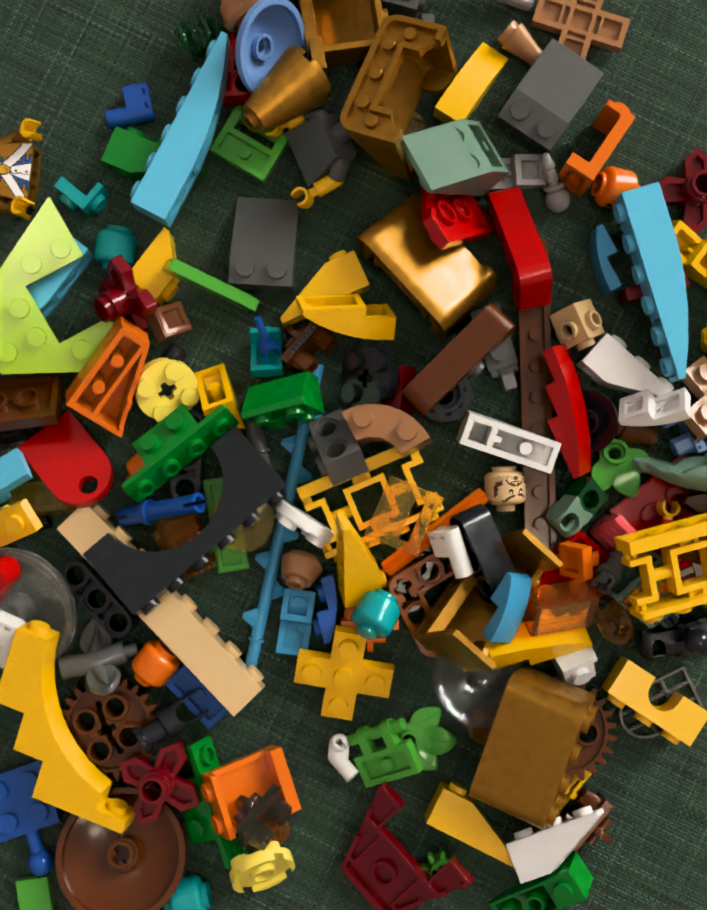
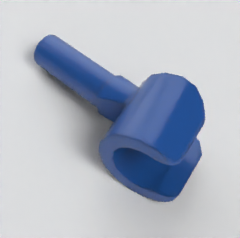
[254,316,282,361]

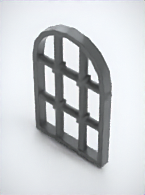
[617,665,705,739]

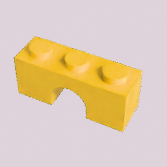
[601,656,707,746]

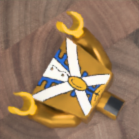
[0,118,42,220]

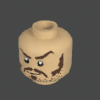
[484,466,526,512]

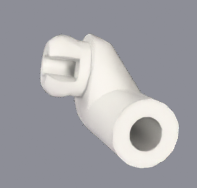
[328,733,359,782]

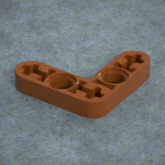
[386,550,454,658]

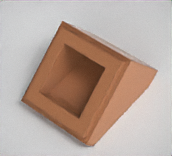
[147,301,193,344]

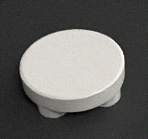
[274,499,335,549]

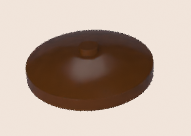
[55,787,188,910]

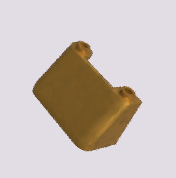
[340,14,458,181]
[357,194,498,340]

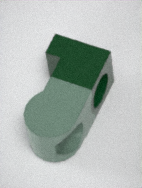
[546,476,608,538]

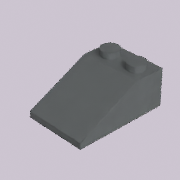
[498,38,605,155]
[228,197,300,294]

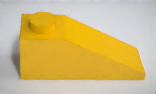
[280,250,370,328]
[336,510,387,608]
[424,781,514,868]

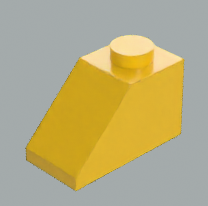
[132,227,180,306]
[194,363,245,430]

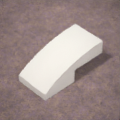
[618,387,691,426]

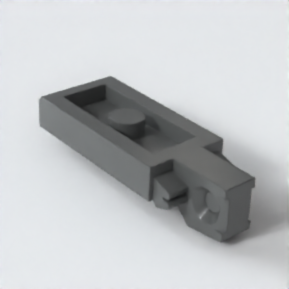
[468,303,519,393]

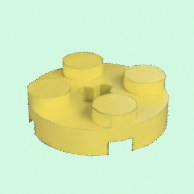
[134,358,199,422]
[229,841,295,893]

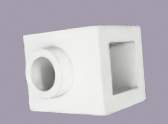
[551,647,598,686]

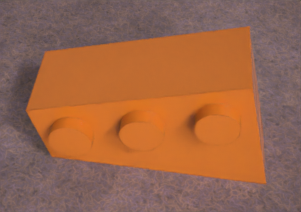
[66,316,150,438]

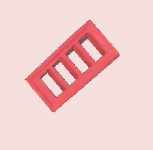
[589,514,636,552]

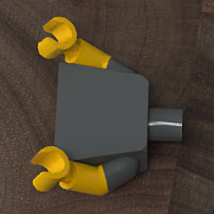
[265,109,357,209]

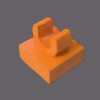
[559,541,599,581]

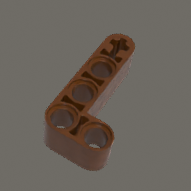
[401,302,515,416]

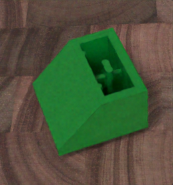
[241,371,325,431]

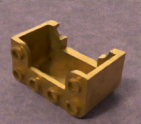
[469,664,599,830]

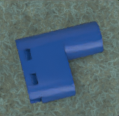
[105,82,156,130]

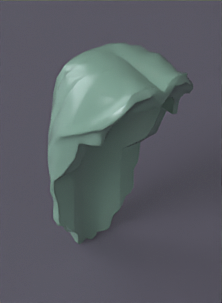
[632,450,707,492]

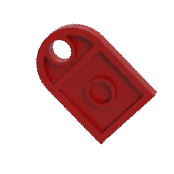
[17,410,114,508]

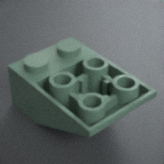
[400,119,509,196]

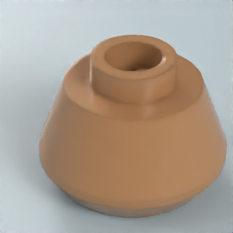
[220,0,259,33]
[281,549,323,590]

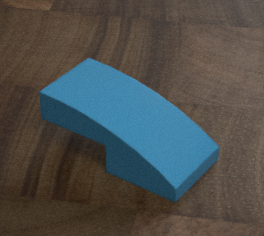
[590,224,622,297]
[482,572,531,643]
[275,588,316,657]

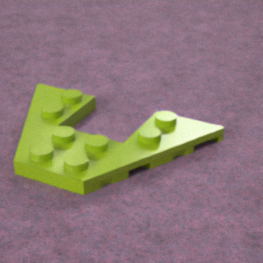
[0,197,145,374]

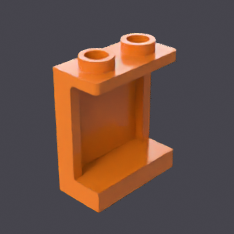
[558,99,636,198]
[200,745,301,841]

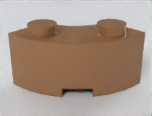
[341,404,433,458]

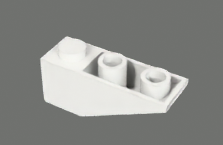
[576,333,674,397]
[506,805,604,884]

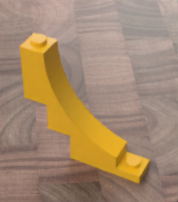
[0,620,135,834]

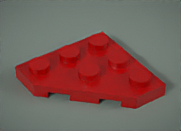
[421,186,495,250]

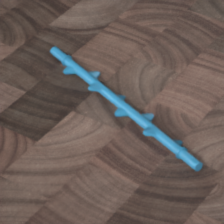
[242,364,324,667]

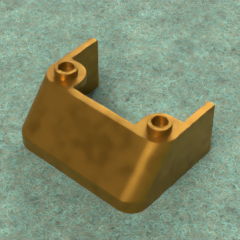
[414,528,563,671]

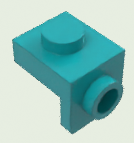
[54,176,110,218]
[249,326,283,377]

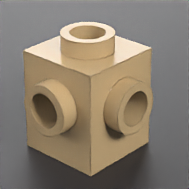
[549,299,605,352]

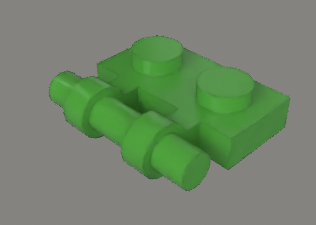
[347,718,424,788]

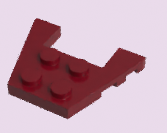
[340,781,474,910]

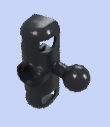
[635,617,707,660]

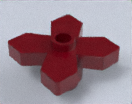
[660,148,707,234]
[93,255,158,332]
[119,741,202,825]

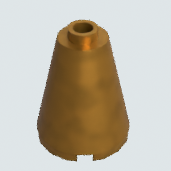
[241,45,331,134]

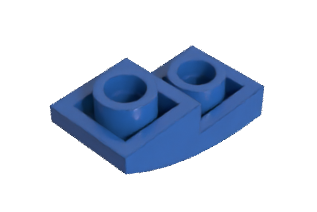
[312,573,337,644]

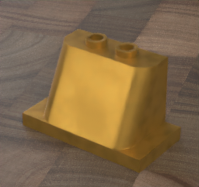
[296,0,389,74]

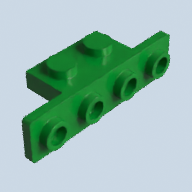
[121,404,239,502]
[182,736,249,870]

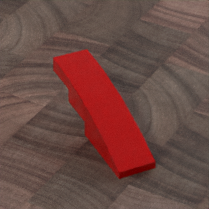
[542,344,591,479]

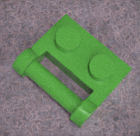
[210,104,290,184]

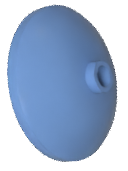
[235,0,306,94]

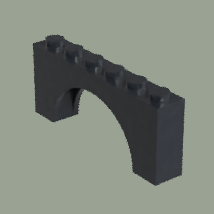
[82,425,287,616]

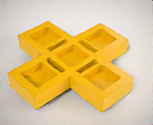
[294,625,394,721]

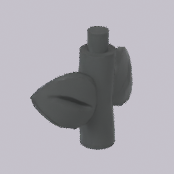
[58,617,139,696]

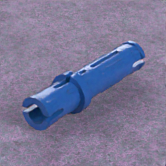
[117,492,206,527]

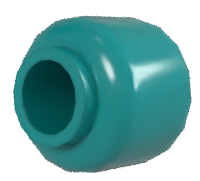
[93,224,138,271]
[352,589,400,640]
[164,875,212,910]

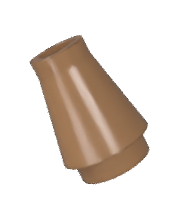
[497,20,543,67]

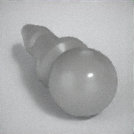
[542,152,570,213]

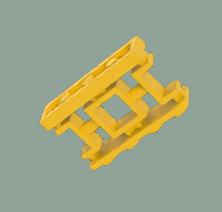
[296,447,444,562]
[614,513,707,623]

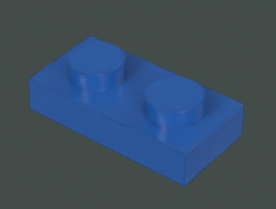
[165,665,228,730]

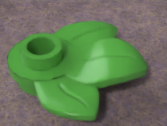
[591,439,649,498]
[398,706,457,771]

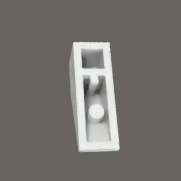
[456,410,562,474]

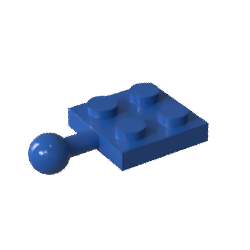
[0,760,63,876]

